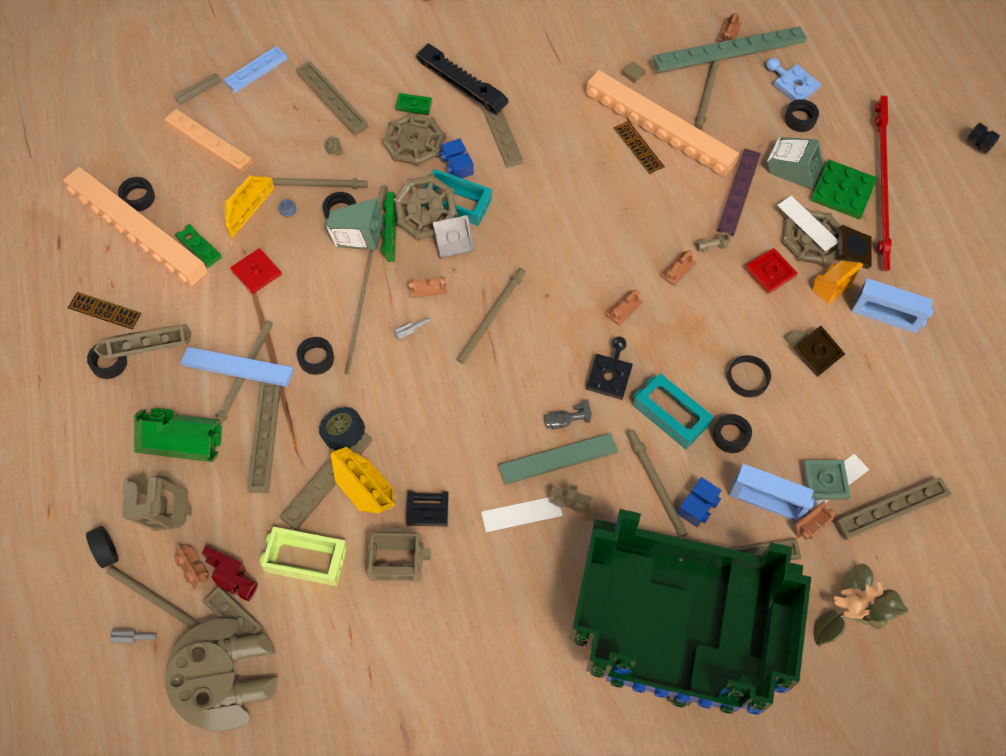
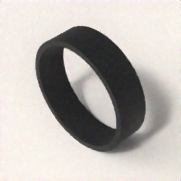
[727,355,771,398]

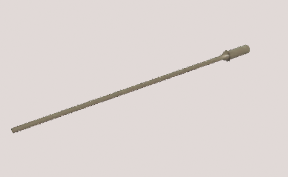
[345,185,388,374]

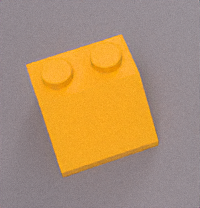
[812,261,863,304]

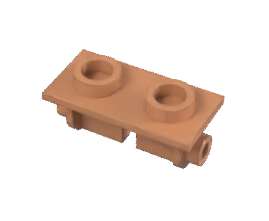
[718,13,742,42]
[660,250,697,286]
[409,276,447,297]
[606,289,643,325]
[795,501,835,540]
[174,545,209,589]

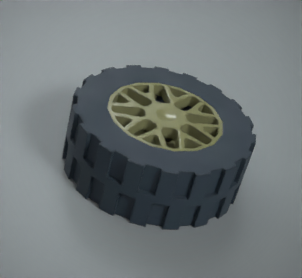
[319,407,365,451]

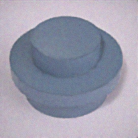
[278,199,297,216]

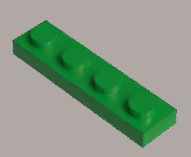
[382,192,397,262]

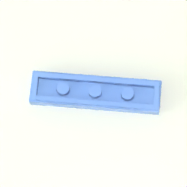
[224,46,287,93]

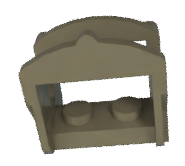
[122,475,192,531]
[367,528,431,582]

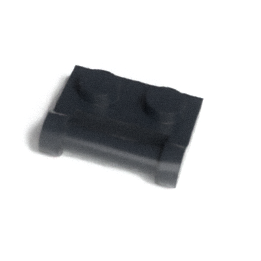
[407,491,449,527]

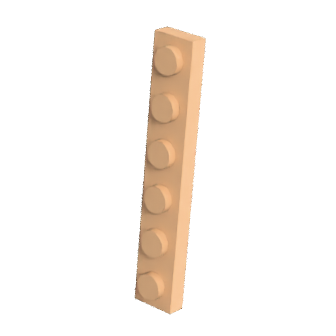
[164,109,253,174]

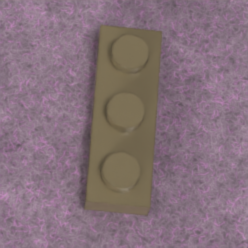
[203,587,263,637]

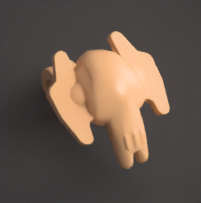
[833,582,883,619]

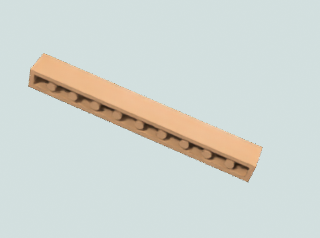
[586,70,739,177]
[63,167,207,287]

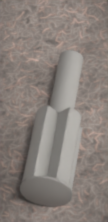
[393,317,430,340]
[110,630,157,643]

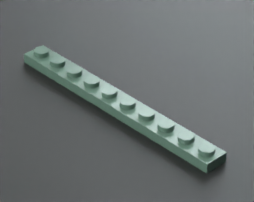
[652,26,807,72]

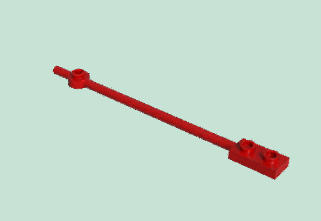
[875,95,892,271]

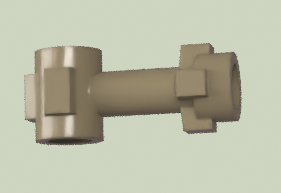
[696,232,731,252]

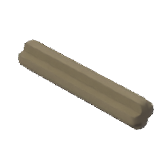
[174,73,221,104]

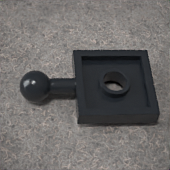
[586,336,633,400]

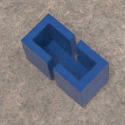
[439,138,474,178]
[678,477,722,528]

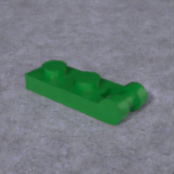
[174,224,222,268]

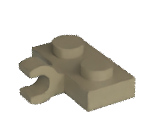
[549,483,592,513]

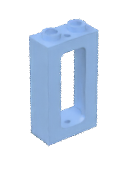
[852,278,934,333]
[729,464,815,522]

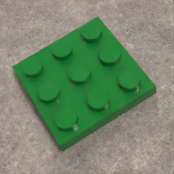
[810,159,878,220]

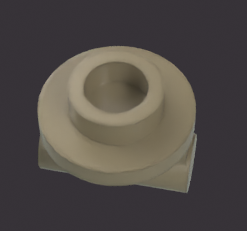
[324,136,343,156]

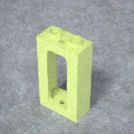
[260,527,348,586]

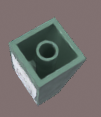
[766,137,824,190]
[325,199,384,250]

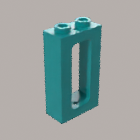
[421,169,493,226]
[633,373,714,450]

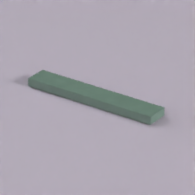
[499,433,617,485]

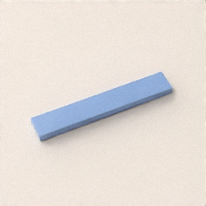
[180,347,294,387]

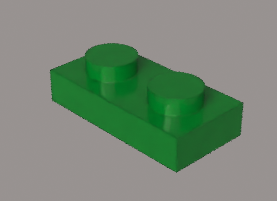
[396,93,432,115]

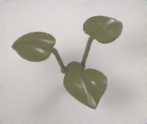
[814,563,908,647]

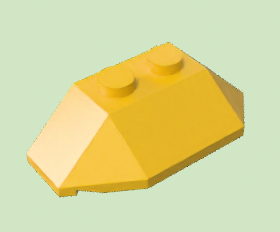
[222,175,275,238]
[331,447,396,513]

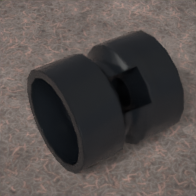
[966,122,1001,154]

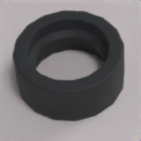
[785,99,819,132]
[118,177,155,212]
[323,192,356,219]
[297,337,334,375]
[87,344,127,379]
[713,414,752,453]
[86,526,118,568]

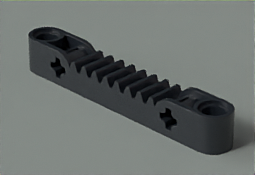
[416,43,509,115]

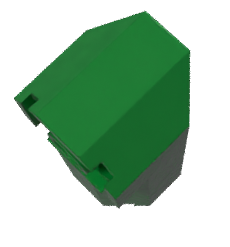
[134,408,222,462]

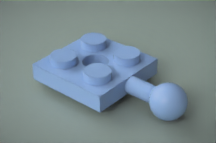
[767,57,821,101]

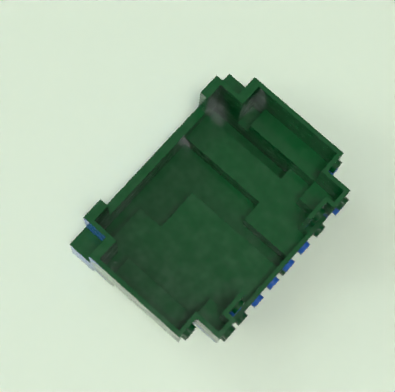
[570,509,811,715]

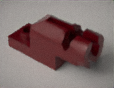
[202,546,258,601]

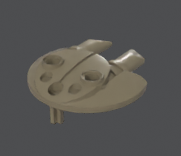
[165,619,278,731]

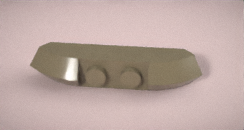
[94,324,191,359]

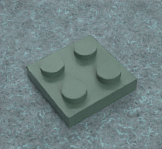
[803,460,851,500]

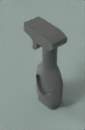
[544,399,592,430]

